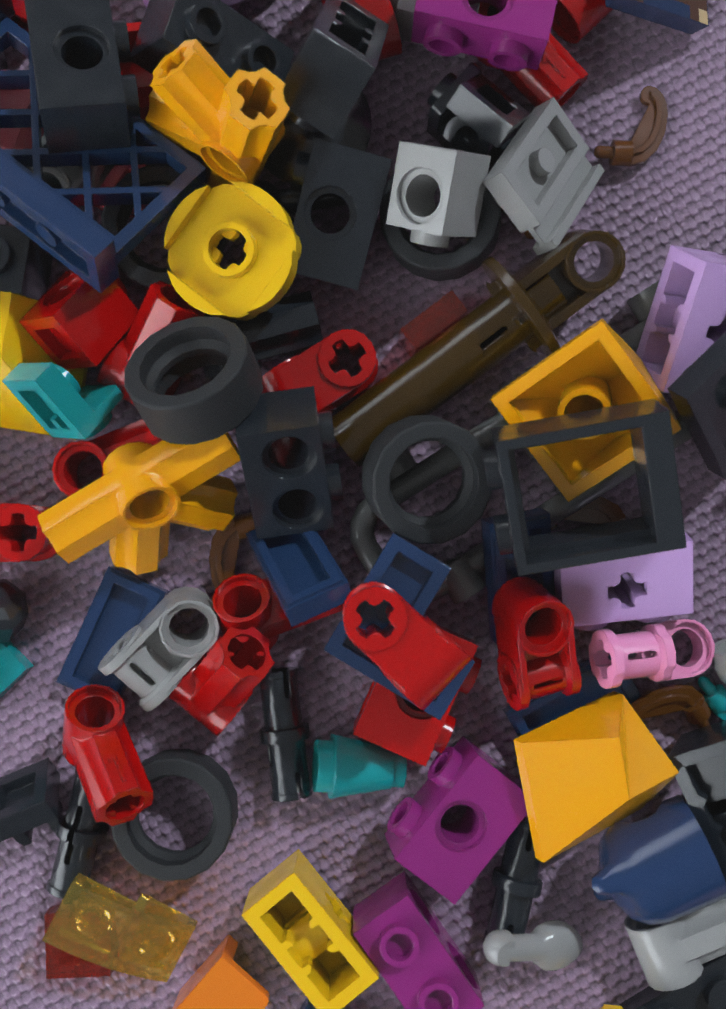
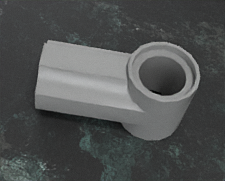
[624,899,726,991]

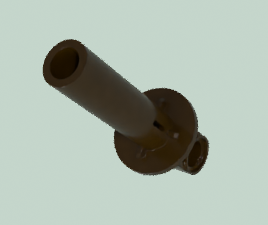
[332,229,626,467]

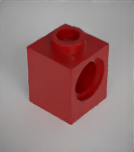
[19,270,139,369]

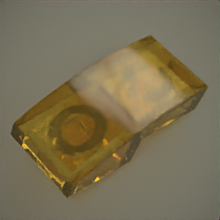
[42,873,198,982]

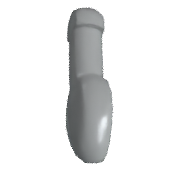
[483,920,583,971]

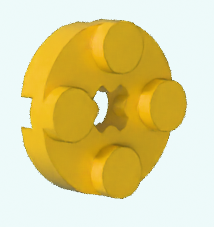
[164,181,302,321]

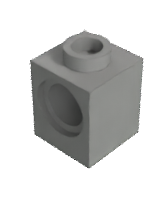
[386,141,491,248]

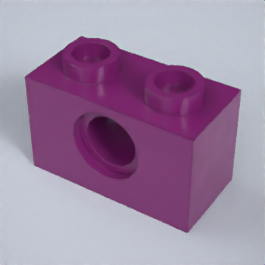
[411,0,558,71]
[384,736,527,905]

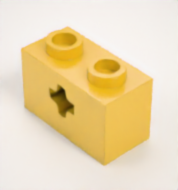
[241,849,379,1009]

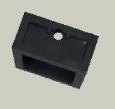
[482,399,687,576]

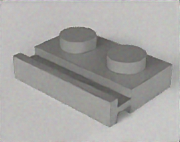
[483,97,605,255]

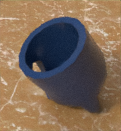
[591,795,726,925]

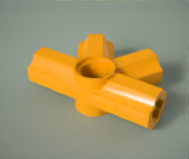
[145,39,290,188]
[37,432,241,575]

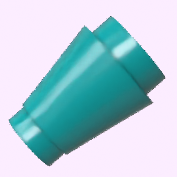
[312,734,407,799]

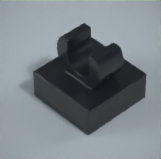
[444,74,530,155]
[0,758,63,846]

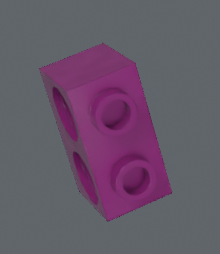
[353,870,485,1009]

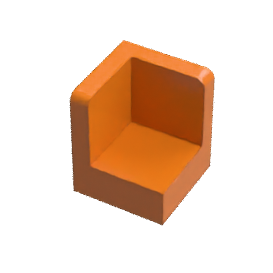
[173,934,270,1009]

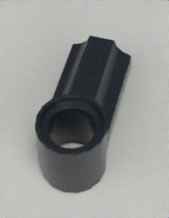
[203,291,323,382]

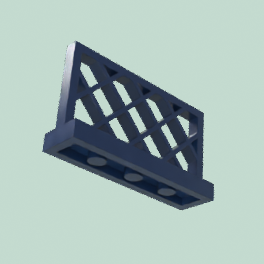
[0,17,206,293]

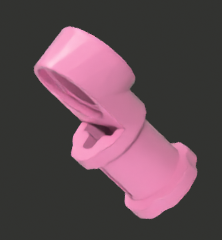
[588,619,715,689]

